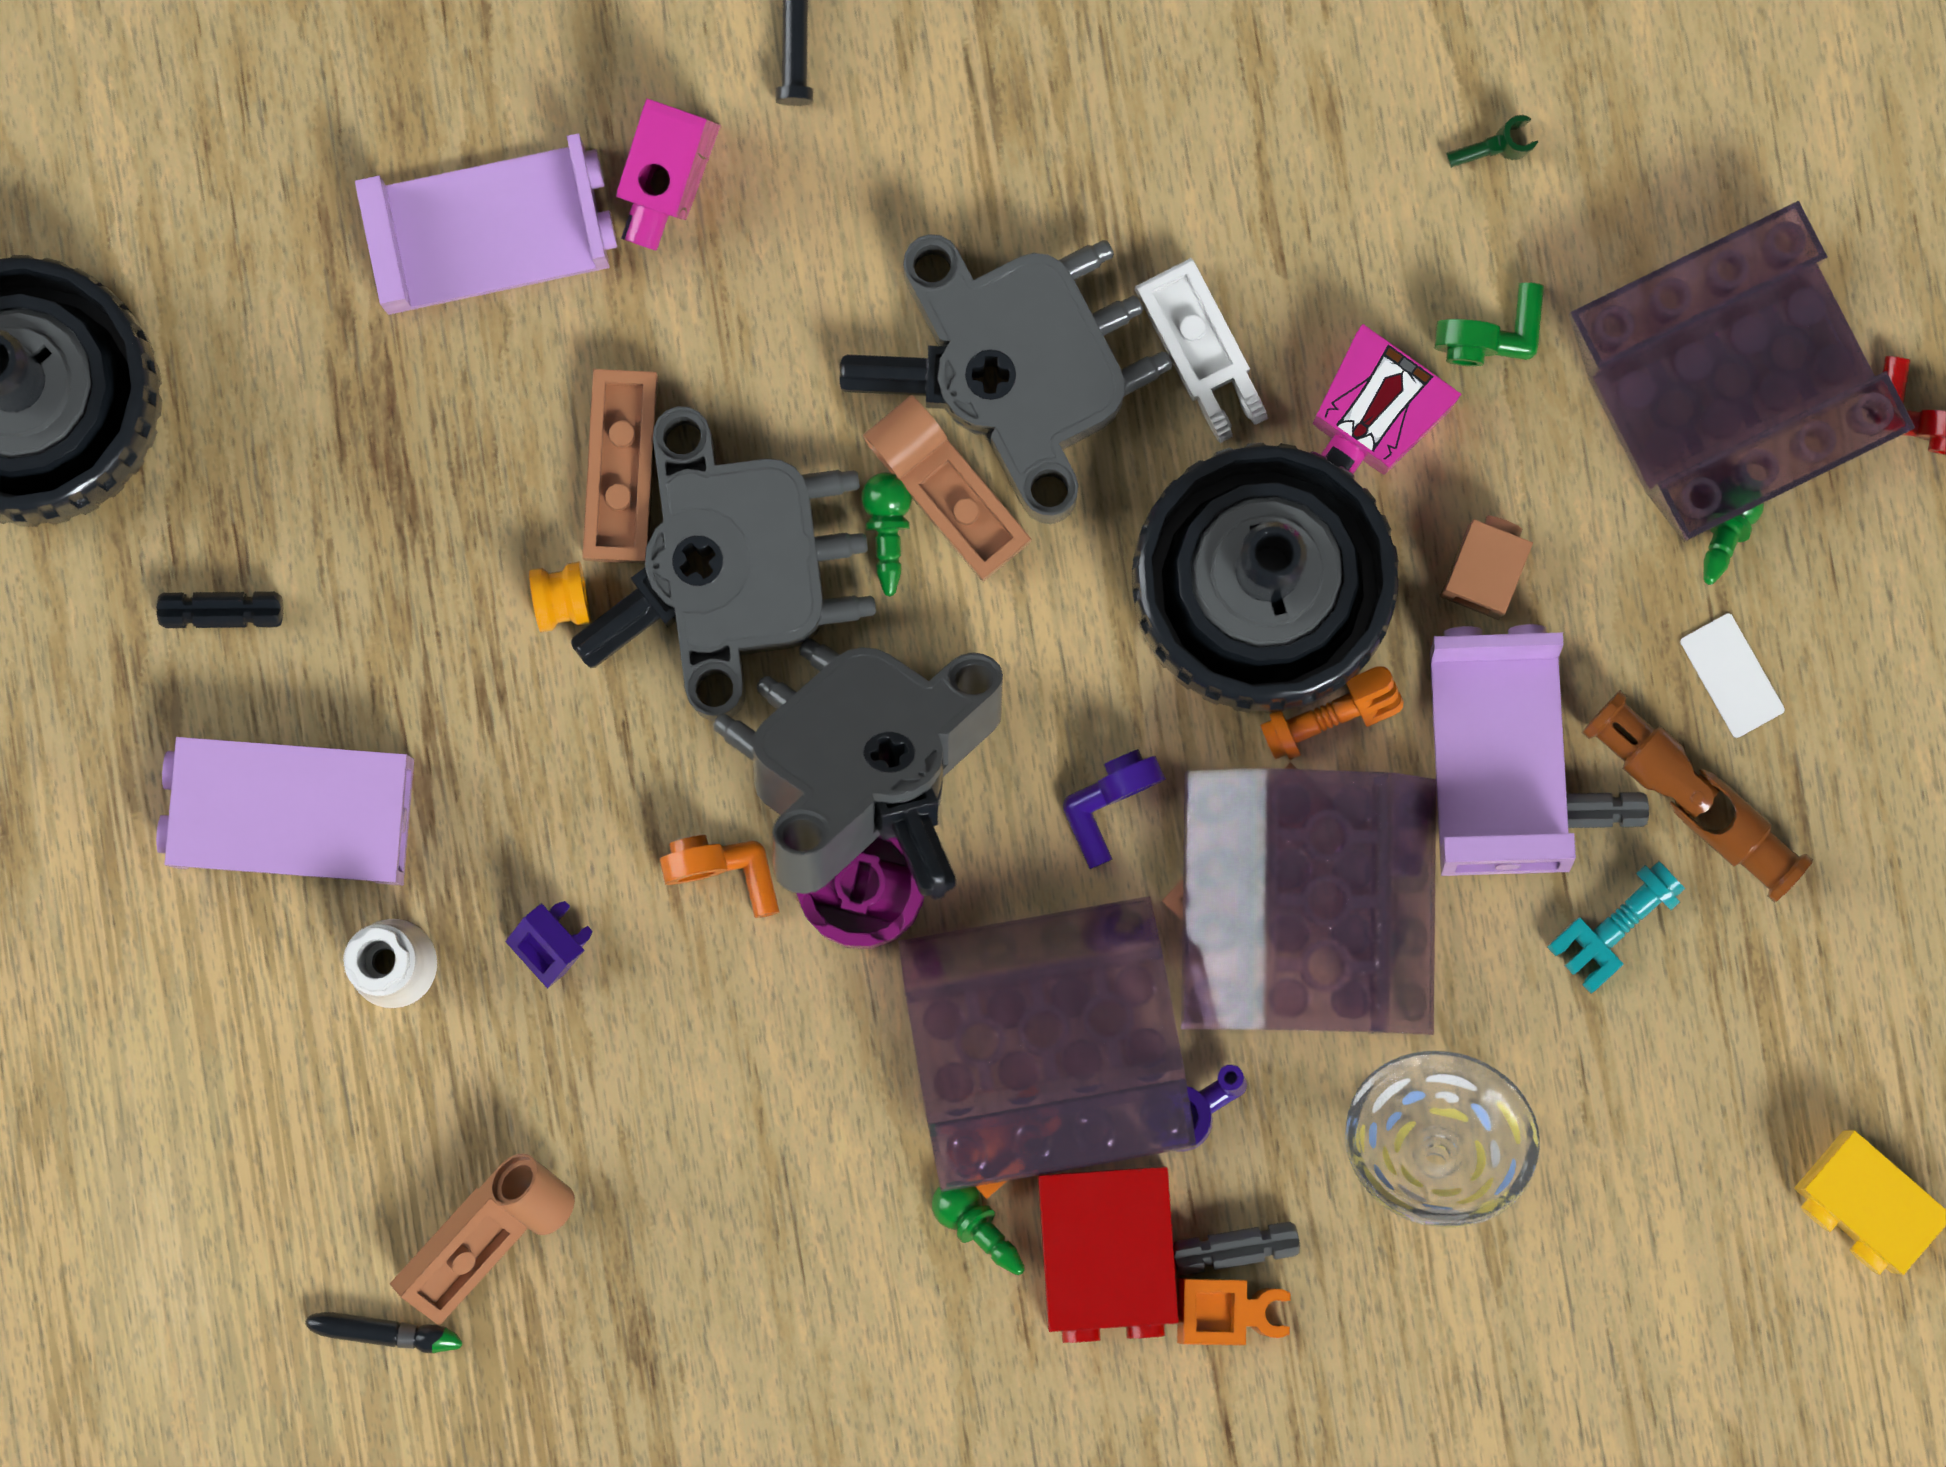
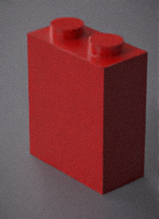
[1038,1166,1179,1343]

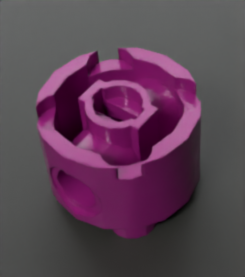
[796,836,924,949]

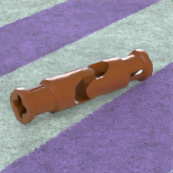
[1582,690,1813,903]

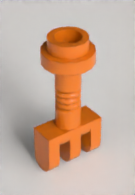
[1260,666,1404,760]

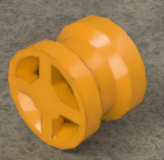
[529,561,591,633]

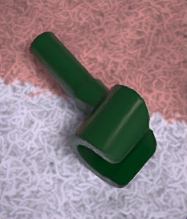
[1446,115,1538,168]

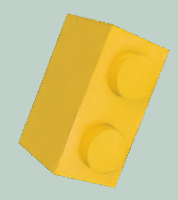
[1794,1130,1946,1275]

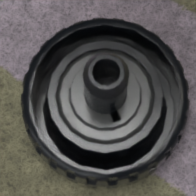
[0,255,163,527]
[1132,442,1399,714]

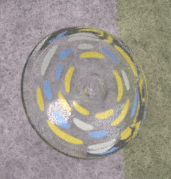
[1345,1051,1540,1228]

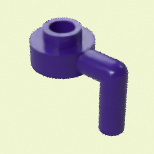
[1063,749,1166,870]
[1147,1065,1247,1152]

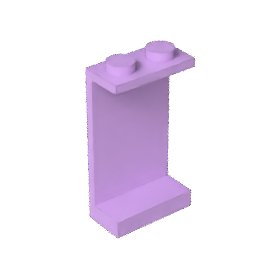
[355,133,617,315]
[1430,624,1576,876]
[156,737,414,886]

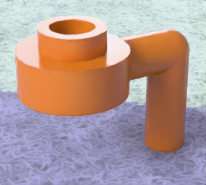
[659,835,779,918]

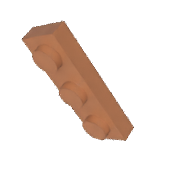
[582,369,658,564]

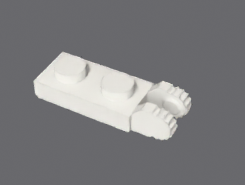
[1135,258,1268,443]

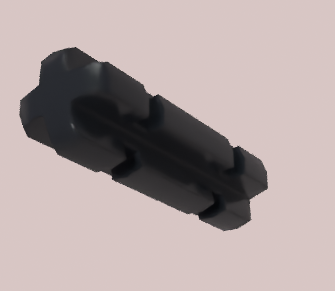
[156,592,284,628]

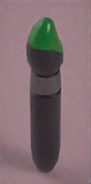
[305,1312,462,1354]

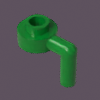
[1434,282,1544,366]

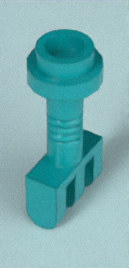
[1547,861,1685,994]

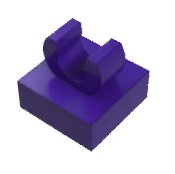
[505,901,593,989]

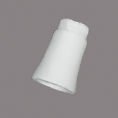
[344,919,437,1008]

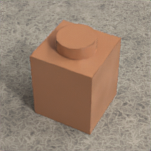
[1440,515,1533,620]

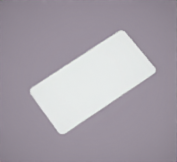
[1680,613,1785,738]

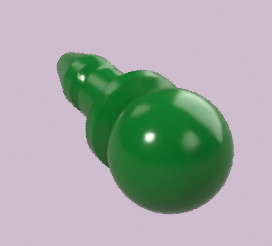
[861,472,912,597]
[1703,479,1764,585]
[932,1179,1025,1275]

